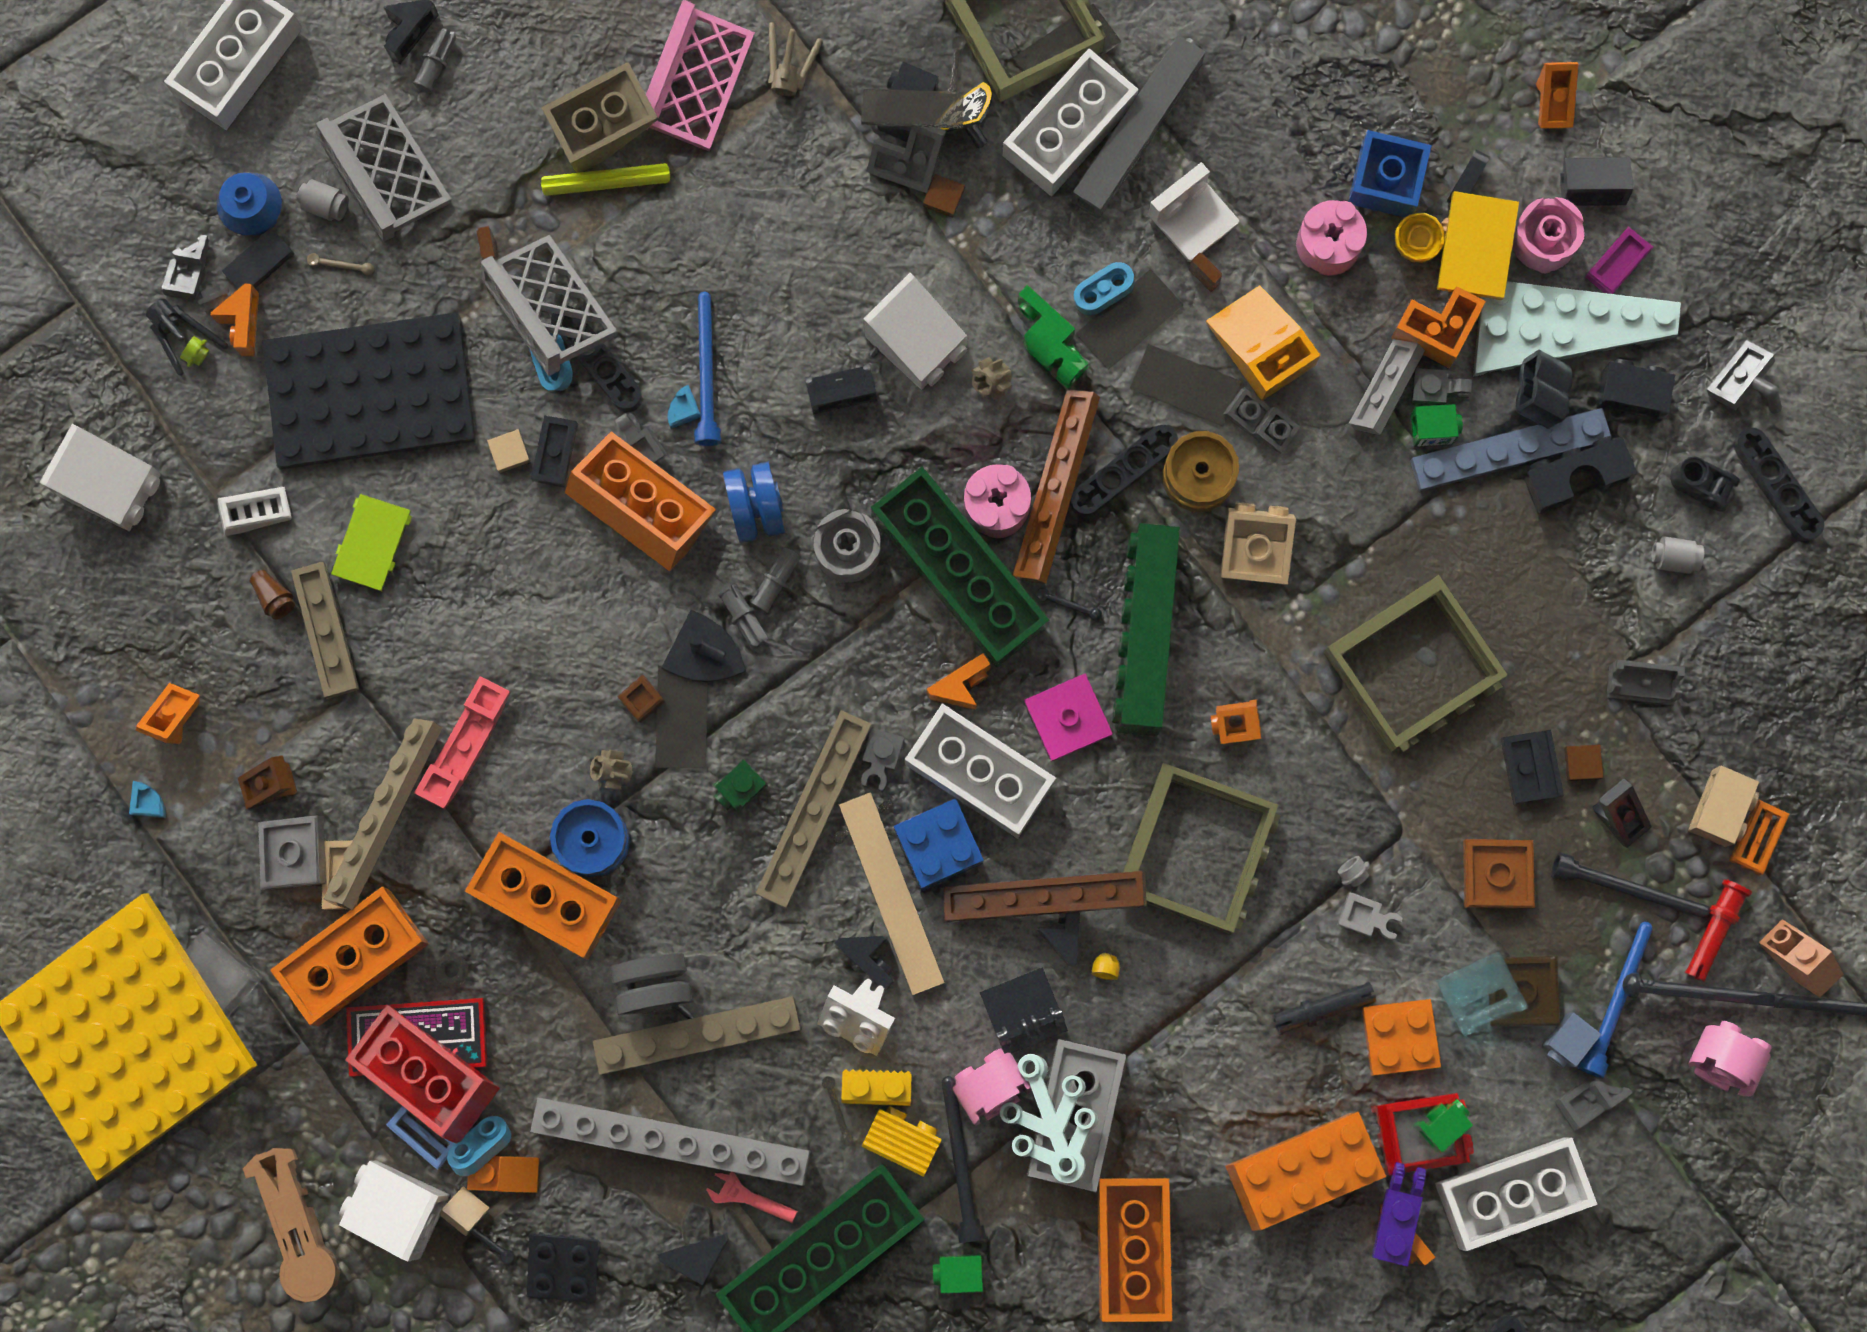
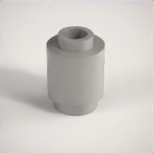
[297,179,349,221]
[1651,536,1704,574]

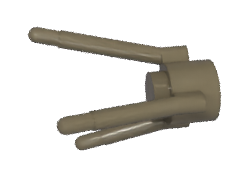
[768,22,823,97]

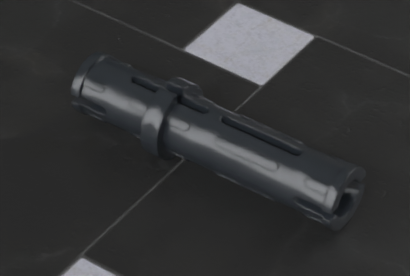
[1272,982,1376,1035]

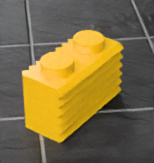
[841,1069,912,1106]
[861,1106,941,1177]

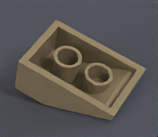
[541,62,659,173]

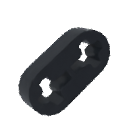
[1446,149,1490,204]

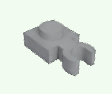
[1337,892,1403,939]

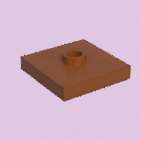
[1463,839,1535,909]

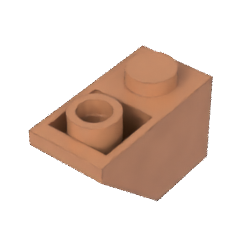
[1759,919,1844,998]

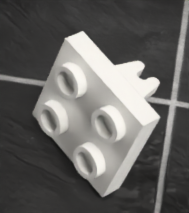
[817,979,895,1056]

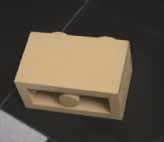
[1688,766,1759,847]

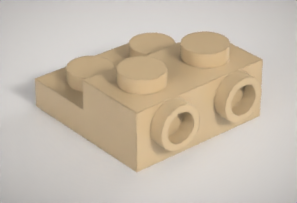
[1221,502,1296,584]

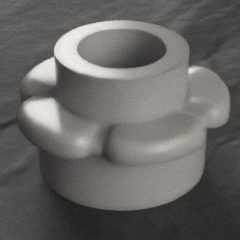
[1338,856,1370,887]

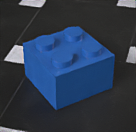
[1348,130,1432,217]
[894,798,984,891]

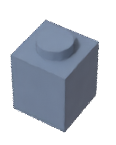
[1542,1012,1601,1068]

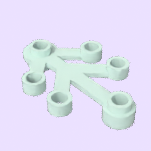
[1000,1054,1098,1183]

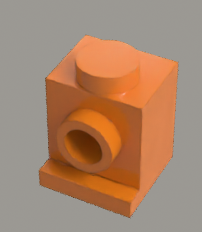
[1211,699,1261,744]

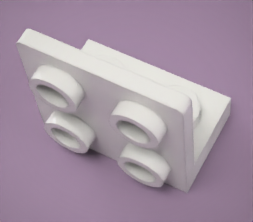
[1148,162,1239,262]

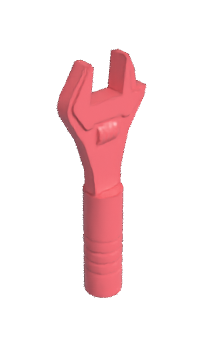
[706,1172,798,1224]

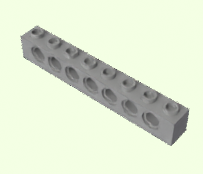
[530,1098,811,1185]

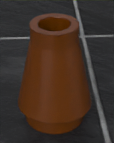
[249,570,295,620]

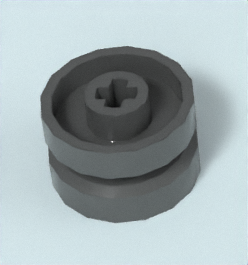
[610,953,692,1015]

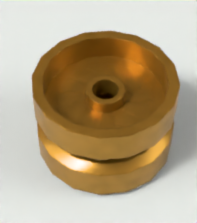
[1163,431,1239,512]

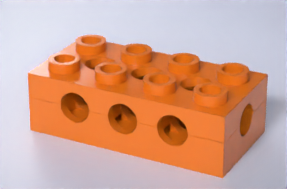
[465,832,622,960]
[270,887,429,1027]

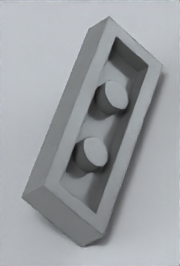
[1349,339,1425,435]

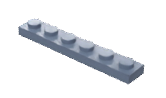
[1410,408,1611,492]

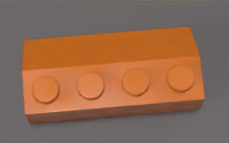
[565,431,716,571]

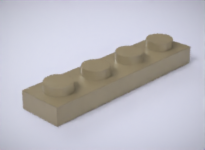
[291,562,359,699]

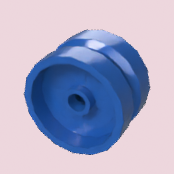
[723,461,785,543]
[550,799,630,878]

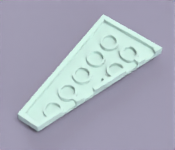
[1473,281,1681,377]

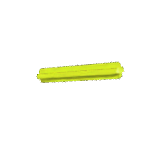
[541,163,670,196]

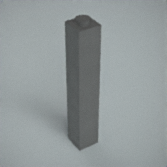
[1072,35,1205,219]

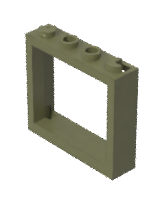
[944,0,1106,102]
[1323,575,1508,752]
[1123,763,1281,935]

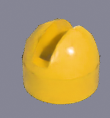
[1091,953,1120,980]

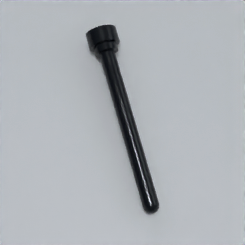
[1551,852,1711,919]
[941,1076,986,1243]

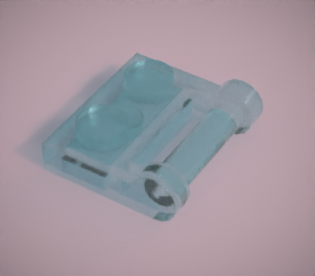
[1436,951,1527,1036]

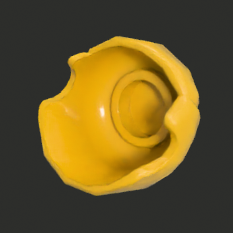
[1395,212,1445,263]

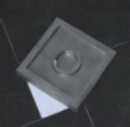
[258,815,326,890]

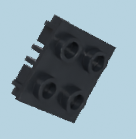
[979,967,1068,1054]
[527,1232,601,1303]

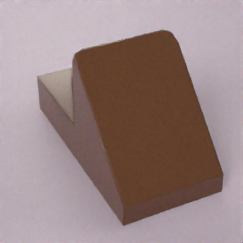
[238,755,297,809]

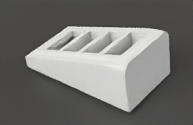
[218,487,292,536]

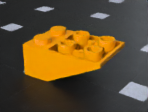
[1206,285,1321,401]

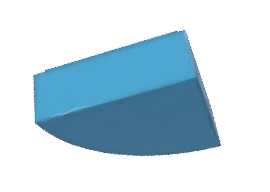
[668,385,701,429]
[129,781,166,818]

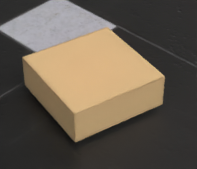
[487,429,530,473]
[439,1186,490,1236]

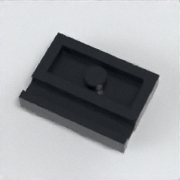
[1500,729,1564,805]

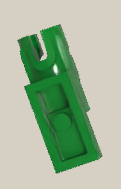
[1017,285,1089,389]

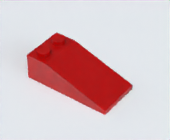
[346,1004,500,1144]

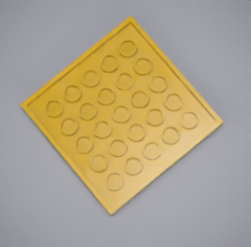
[0,893,257,1181]

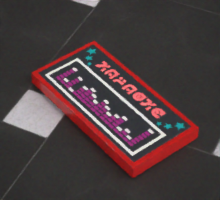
[346,998,488,1077]

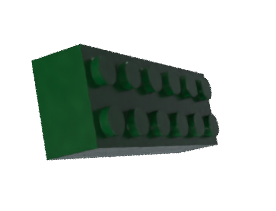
[870,466,1050,668]
[1112,523,1180,737]
[716,1163,925,1332]

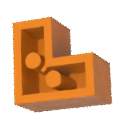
[1391,286,1486,368]

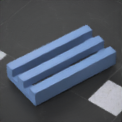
[386,1106,455,1170]

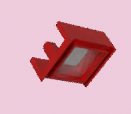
[1371,1093,1474,1175]

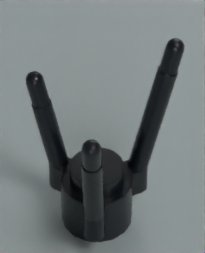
[146,299,228,376]

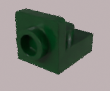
[713,759,767,812]

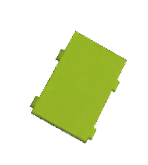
[331,494,412,591]

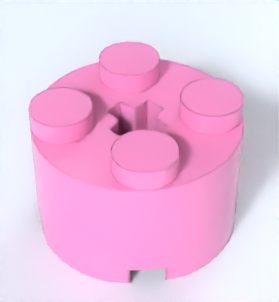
[1512,197,1585,274]
[1296,200,1367,276]
[964,465,1031,538]
[1688,1021,1772,1096]
[952,1048,1032,1125]

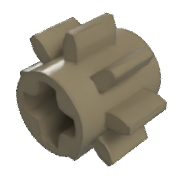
[971,357,1012,400]
[590,749,632,791]

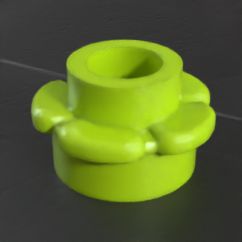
[180,336,210,367]

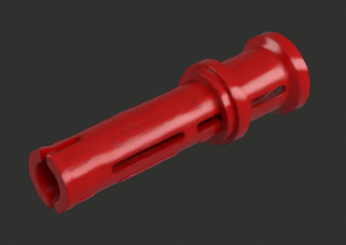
[1684,879,1752,982]

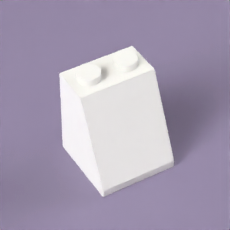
[863,273,967,390]
[40,424,161,531]
[339,1160,450,1262]

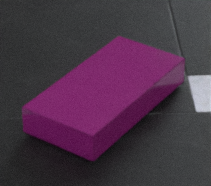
[1585,226,1654,294]

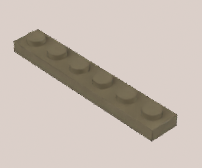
[755,710,872,909]
[324,718,442,910]
[593,996,801,1075]

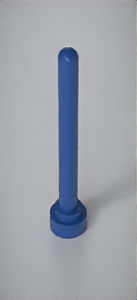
[694,291,721,446]
[1577,922,1653,1078]

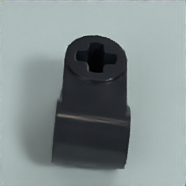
[1670,456,1740,512]

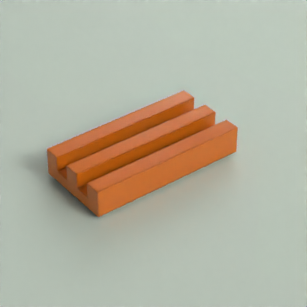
[1729,799,1789,876]

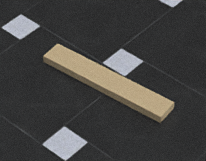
[839,792,944,995]

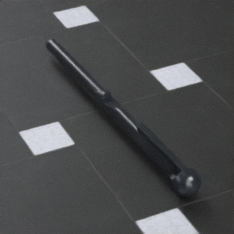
[1622,972,1867,1016]

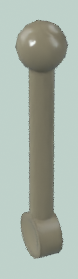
[307,253,374,276]

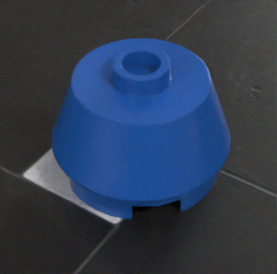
[217,173,282,236]

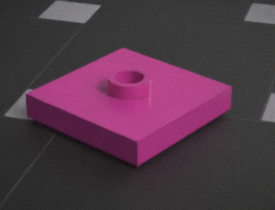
[1024,673,1113,762]

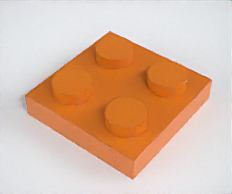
[1362,999,1441,1076]

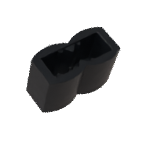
[1516,349,1572,429]

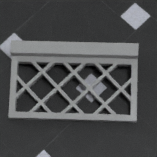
[316,94,451,242]
[480,235,617,376]

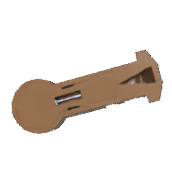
[243,1148,340,1302]

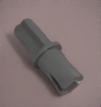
[413,28,456,93]
[750,548,800,613]
[718,584,768,648]

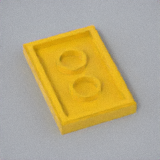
[1437,191,1519,300]

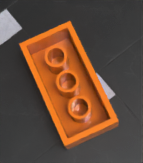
[1225,1112,1386,1231]
[1097,1178,1172,1322]

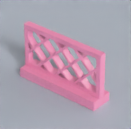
[646,0,755,151]

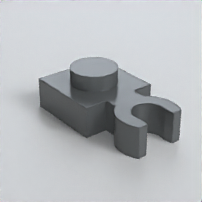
[861,728,904,792]

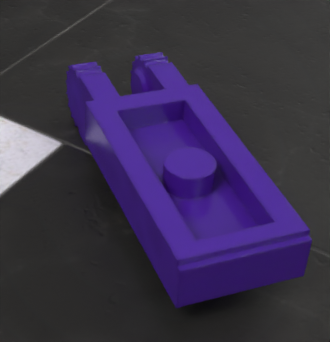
[1372,1162,1426,1267]

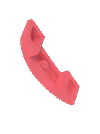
[414,676,510,810]

